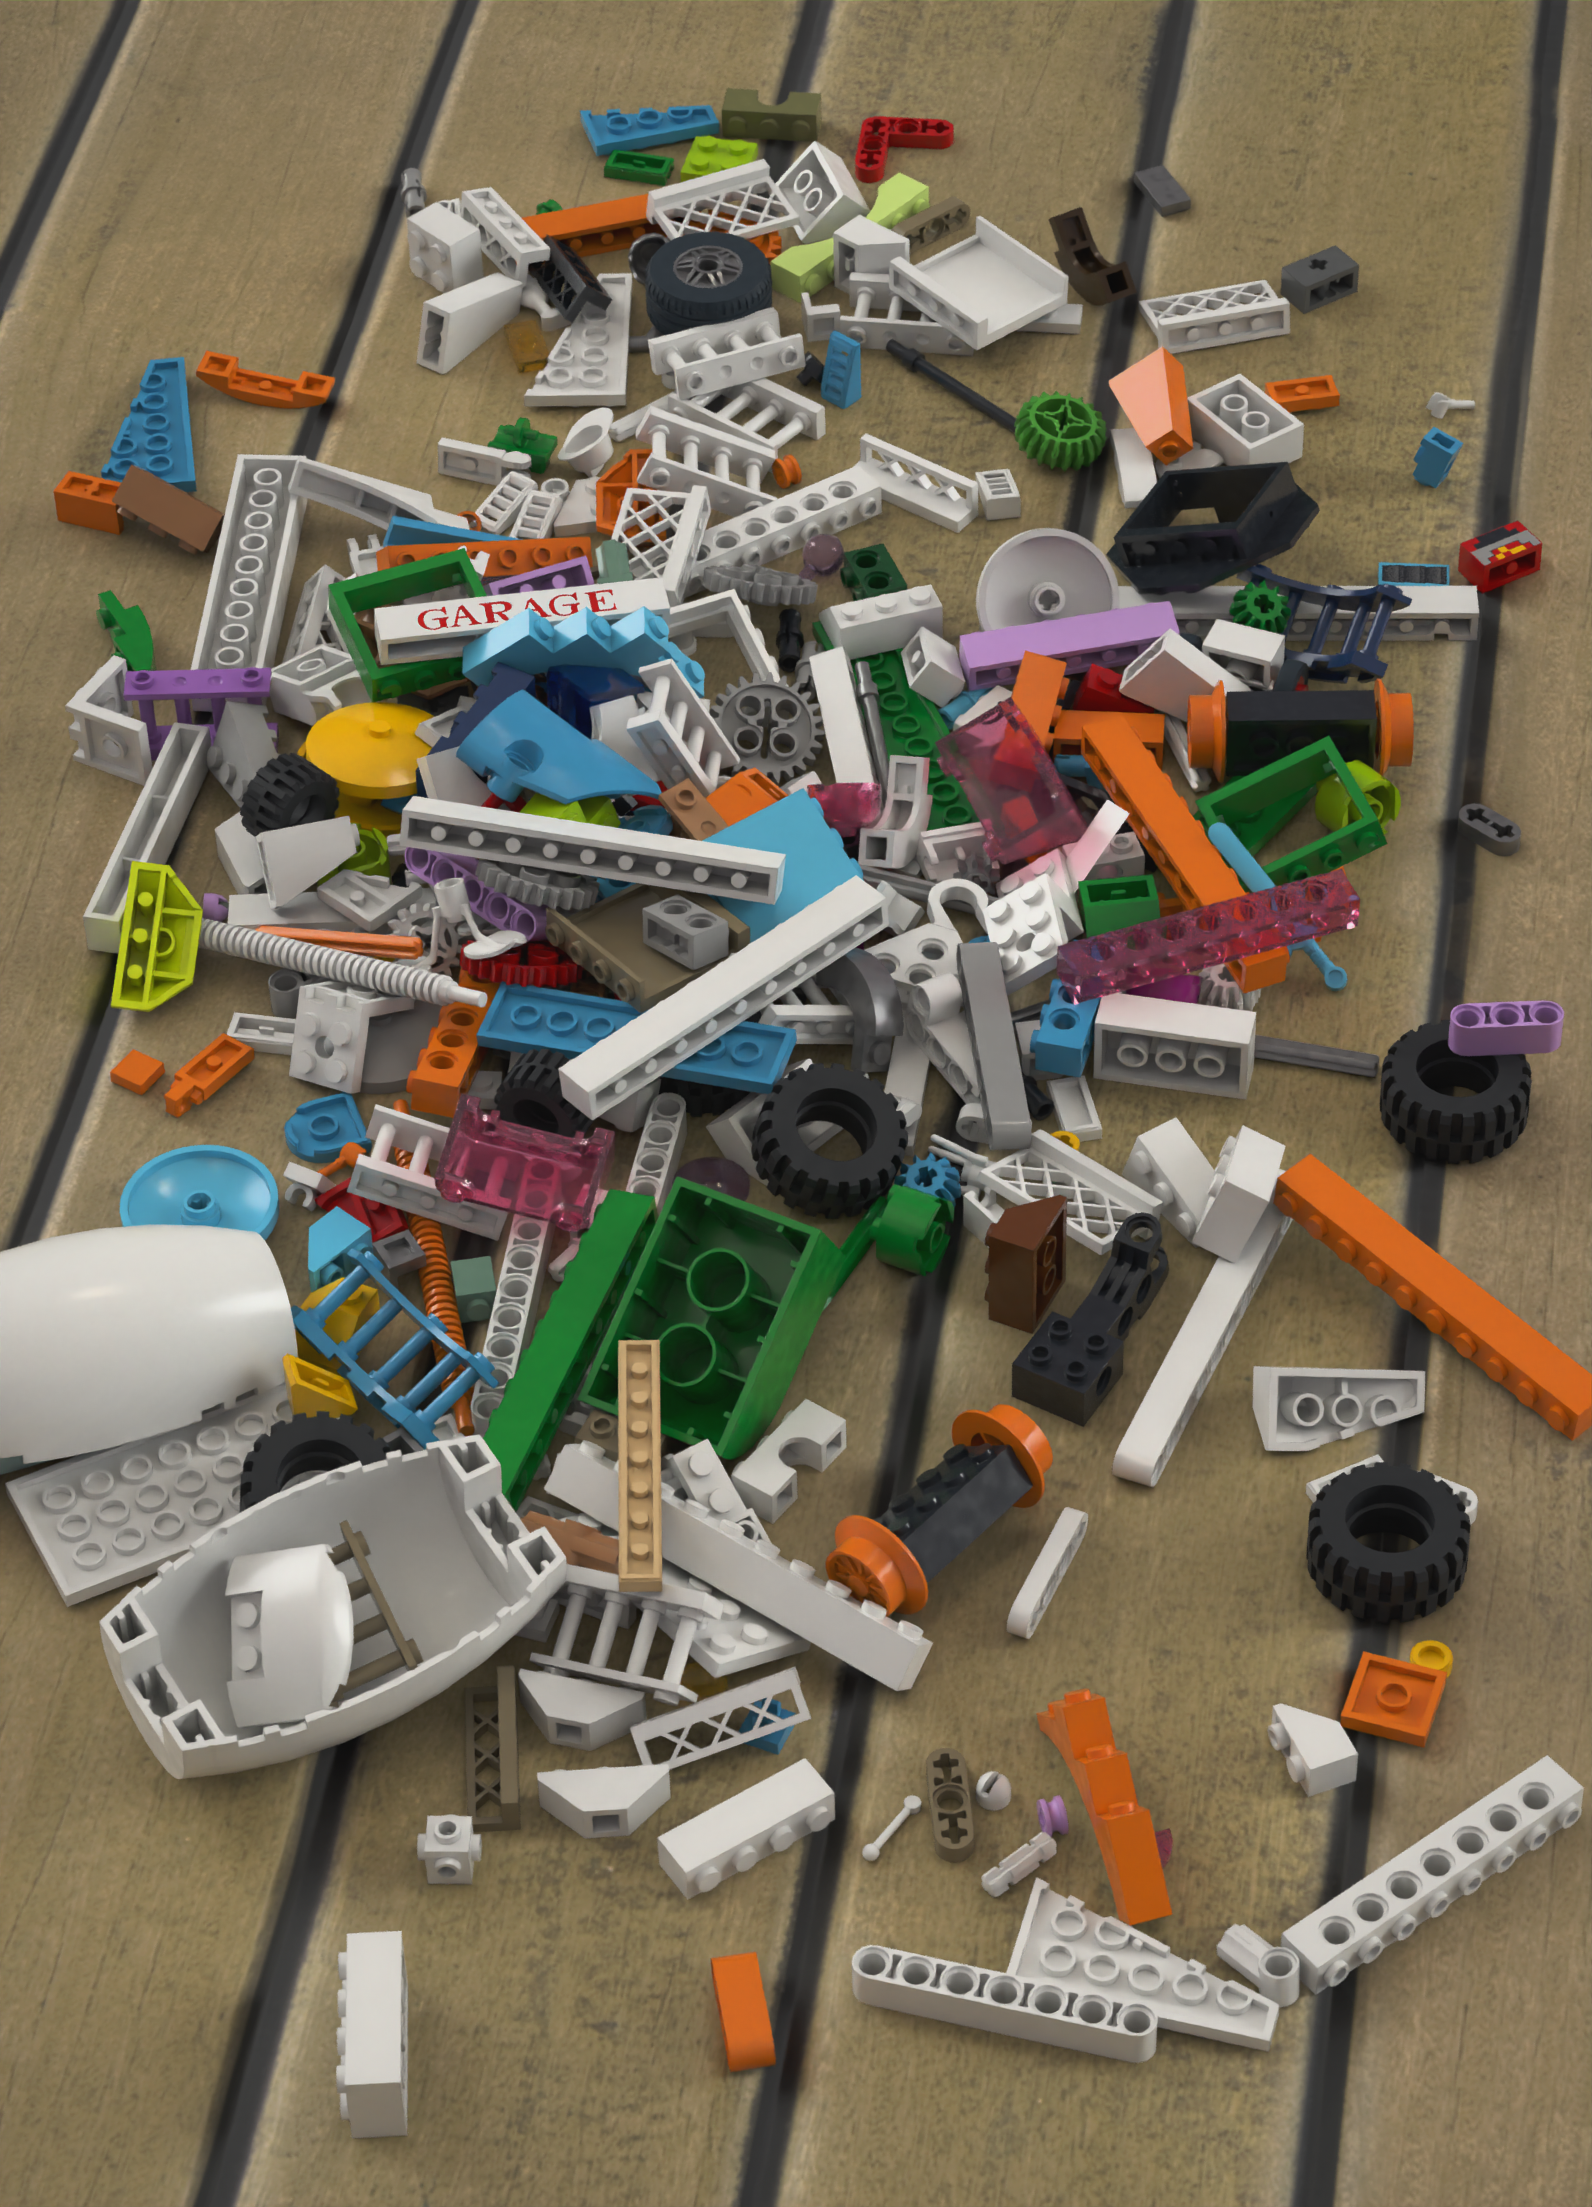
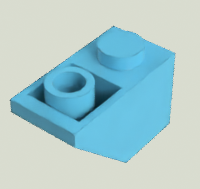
[308,1206,373,1292]

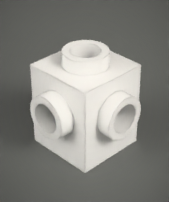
[417,1814,482,1884]

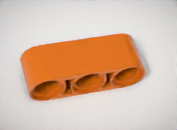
[711,1952,776,2072]

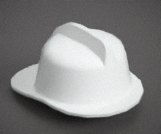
[558,407,614,478]

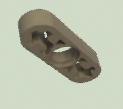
[891,197,970,254]
[926,1748,974,1863]

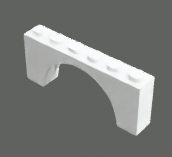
[416,695,659,811]

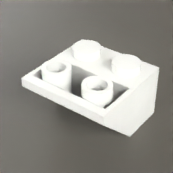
[833,215,910,294]

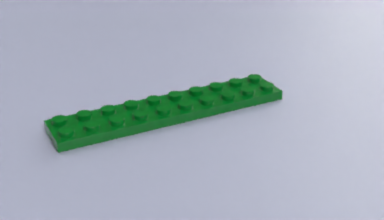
[812,621,1005,841]

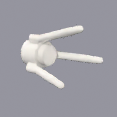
[928,1134,996,1197]

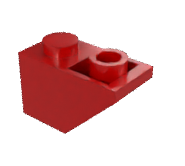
[1072,663,1155,714]

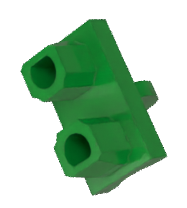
[487,417,558,474]

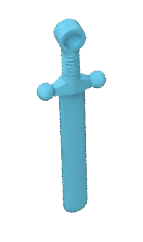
[1208,822,1347,991]

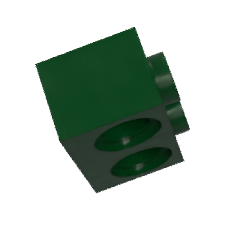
[840,543,908,602]

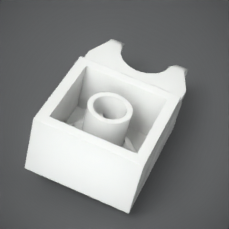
[270,644,388,726]

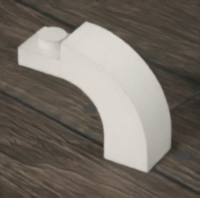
[858,755,933,869]

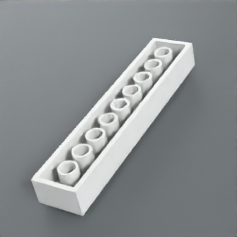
[191,454,308,712]

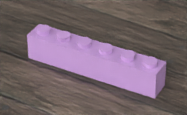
[959,601,1180,691]

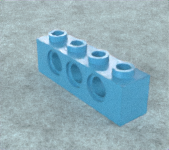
[1030,939,1119,1078]

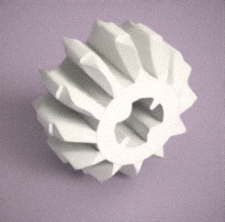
[1198,957,1261,1011]

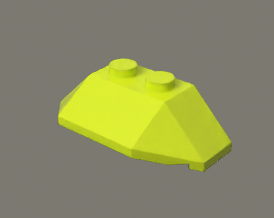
[111,861,203,1012]

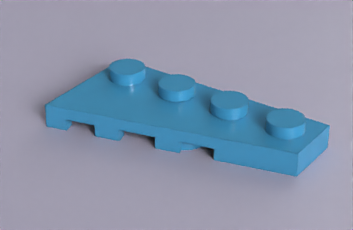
[580,105,719,156]

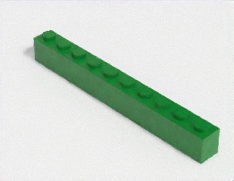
[483,1189,658,1512]

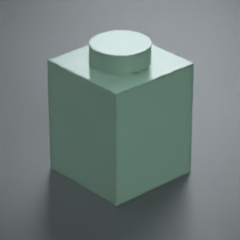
[450,1256,497,1323]

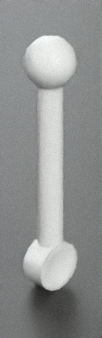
[862,1795,921,1861]

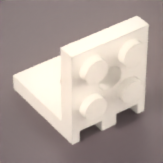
[65,655,153,786]
[289,980,415,1094]

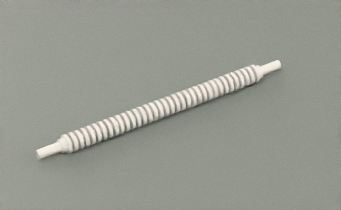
[198,918,488,1007]

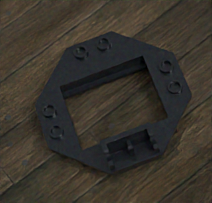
[1106,462,1320,596]

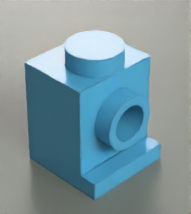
[1412,427,1463,488]

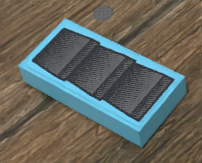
[1378,562,1449,586]

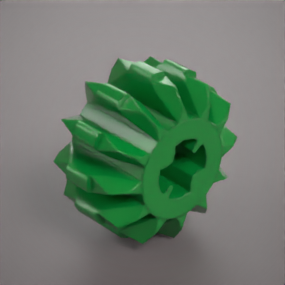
[1229,580,1292,634]

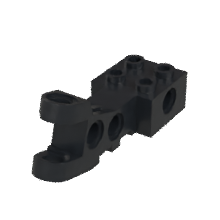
[1012,1212,1169,1427]

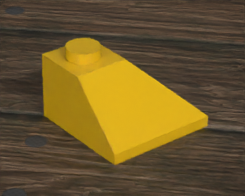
[295,1277,380,1376]

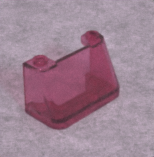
[935,697,1088,865]
[434,1093,615,1232]

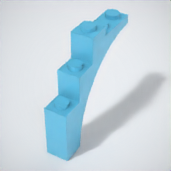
[463,606,705,698]

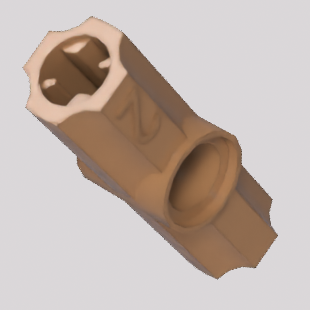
[520,1511,619,1575]

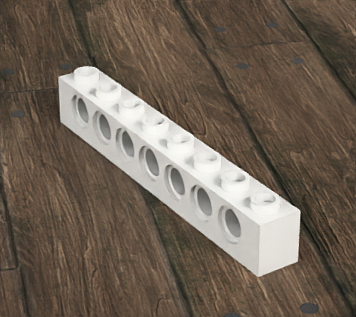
[630,465,882,598]
[1281,1755,1584,1995]

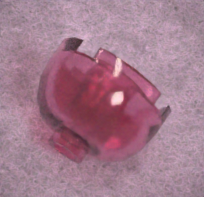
[807,783,881,837]

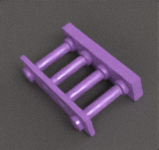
[123,667,279,760]

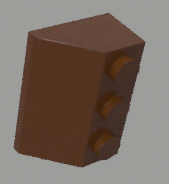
[985,1195,1067,1334]

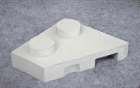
[553,477,601,537]
[317,869,423,933]

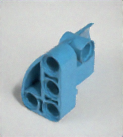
[456,689,662,805]

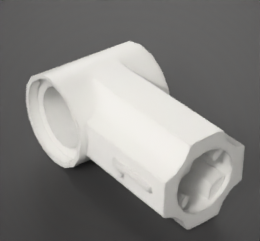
[1217,1923,1300,2008]

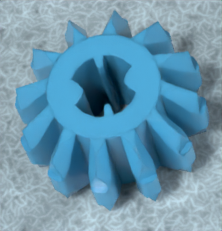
[894,1152,962,1207]

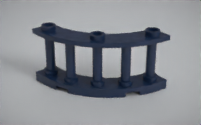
[1236,564,1412,684]

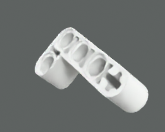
[905,972,981,1104]

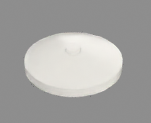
[976,528,1119,632]

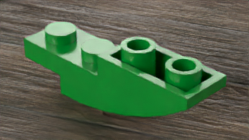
[96,590,156,671]

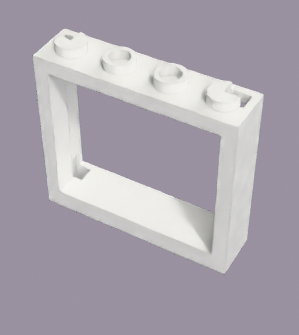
[631,589,789,728]

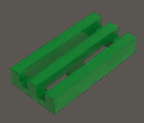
[604,149,675,186]

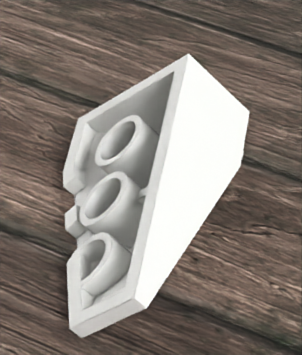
[1252,1366,1425,1451]

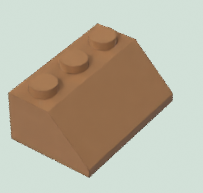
[112,465,225,555]

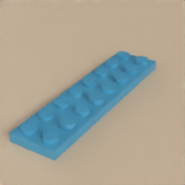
[476,981,797,1094]

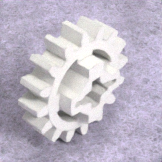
[387,902,464,976]

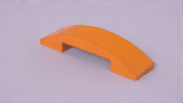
[196,351,335,409]

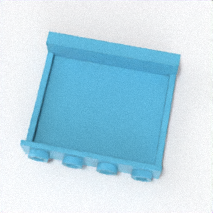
[702,788,864,943]

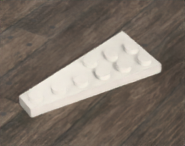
[524,273,633,407]
[560,1513,811,1678]
[1007,1877,1279,2052]

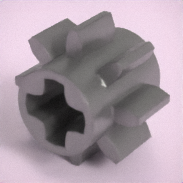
[953,852,1000,895]

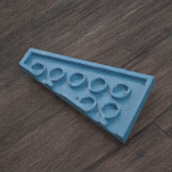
[101,357,197,492]

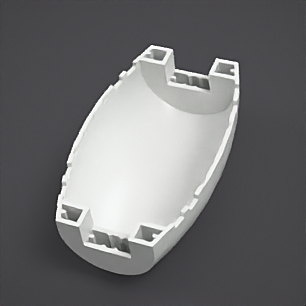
[0,1224,298,1464]
[99,1434,567,1779]

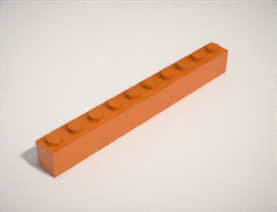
[1081,714,1290,994]
[1273,1154,1592,1441]

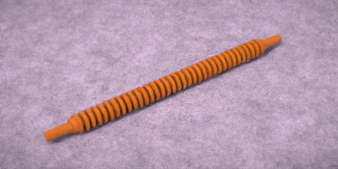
[393,1099,475,1437]

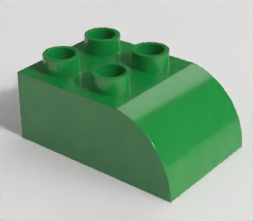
[577,1176,846,1460]

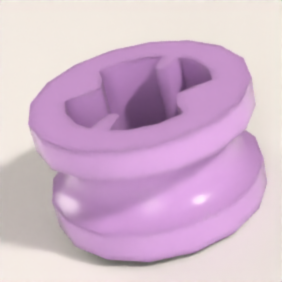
[1037,1795,1068,1837]

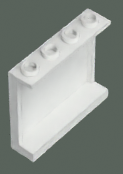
[889,216,1068,350]

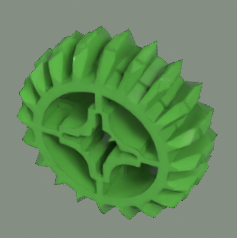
[1015,391,1106,472]

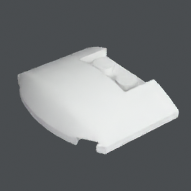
[225,1544,354,1728]

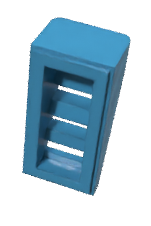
[821,330,861,409]

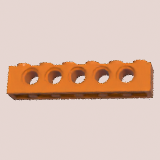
[376,536,593,582]
[406,967,501,1118]

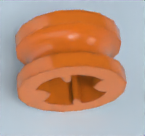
[772,454,802,489]

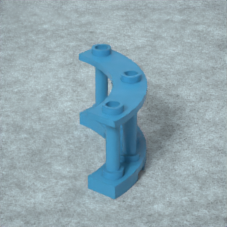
[291,1248,499,1450]

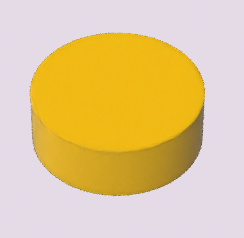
[1409,1640,1453,1677]

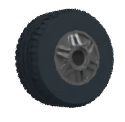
[645,232,772,336]

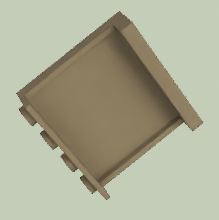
[545,883,750,1013]

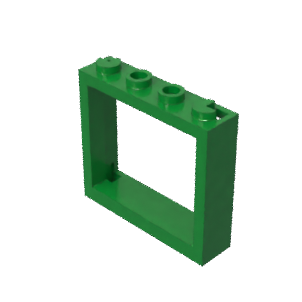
[328,548,487,702]
[1195,736,1388,908]

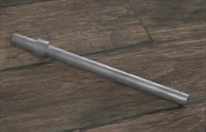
[855,661,889,808]

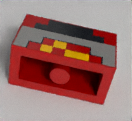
[1458,520,1542,594]

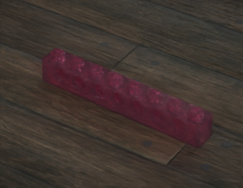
[1057,869,1360,1004]

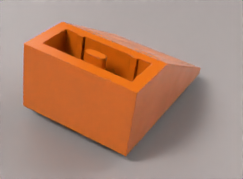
[706,767,789,826]

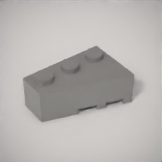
[206,701,281,808]

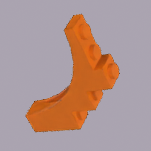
[1036,1689,1173,1925]

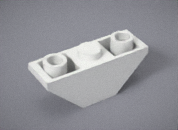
[518,1669,647,1751]
[537,1764,671,1838]

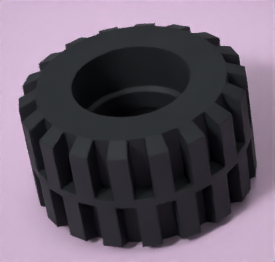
[240,753,340,837]
[494,1049,595,1150]

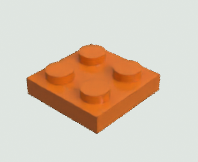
[1340,1651,1447,1748]

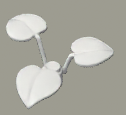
[393,878,527,972]

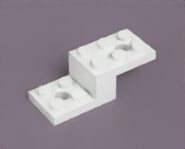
[983,848,1084,995]

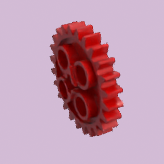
[459,940,584,988]

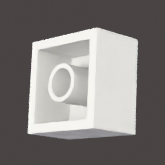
[407,202,483,293]

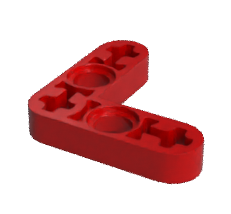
[855,116,954,183]

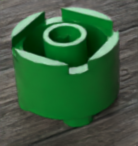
[870,1184,954,1276]

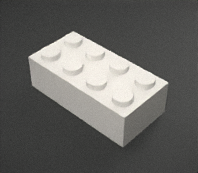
[1093,991,1256,1099]
[336,1931,408,2138]

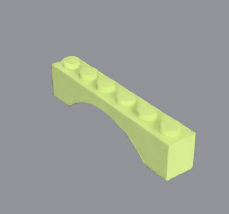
[770,172,930,303]

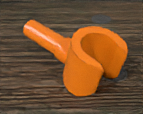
[317,1142,367,1177]

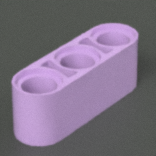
[1448,1000,1564,1056]

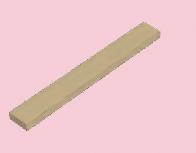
[618,1340,662,1592]

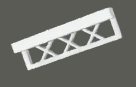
[460,187,550,287]
[853,434,978,533]
[282,564,346,664]
[630,1667,811,1770]

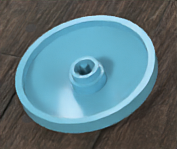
[120,1145,280,1240]

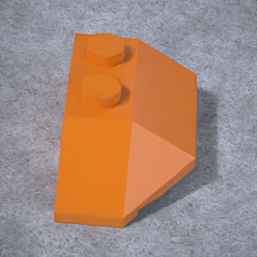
[596,449,666,548]

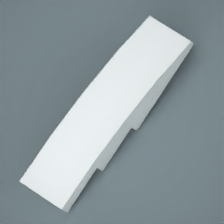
[1110,428,1157,508]

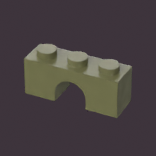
[722,88,822,142]

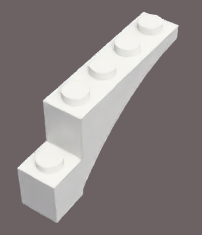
[288,456,470,530]

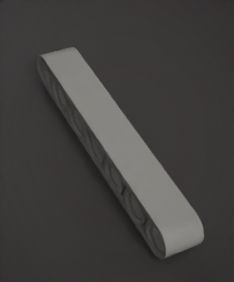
[956,942,1032,1151]

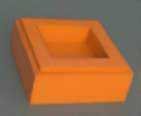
[110,1049,165,1095]

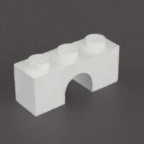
[731,1399,846,1524]

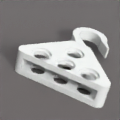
[865,879,988,1024]

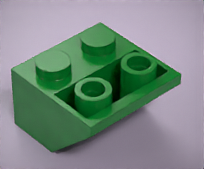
[1078,874,1164,963]

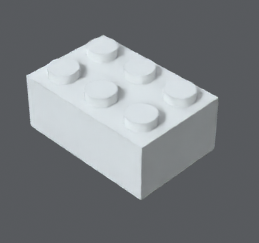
[1187,374,1304,466]

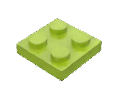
[680,136,758,182]

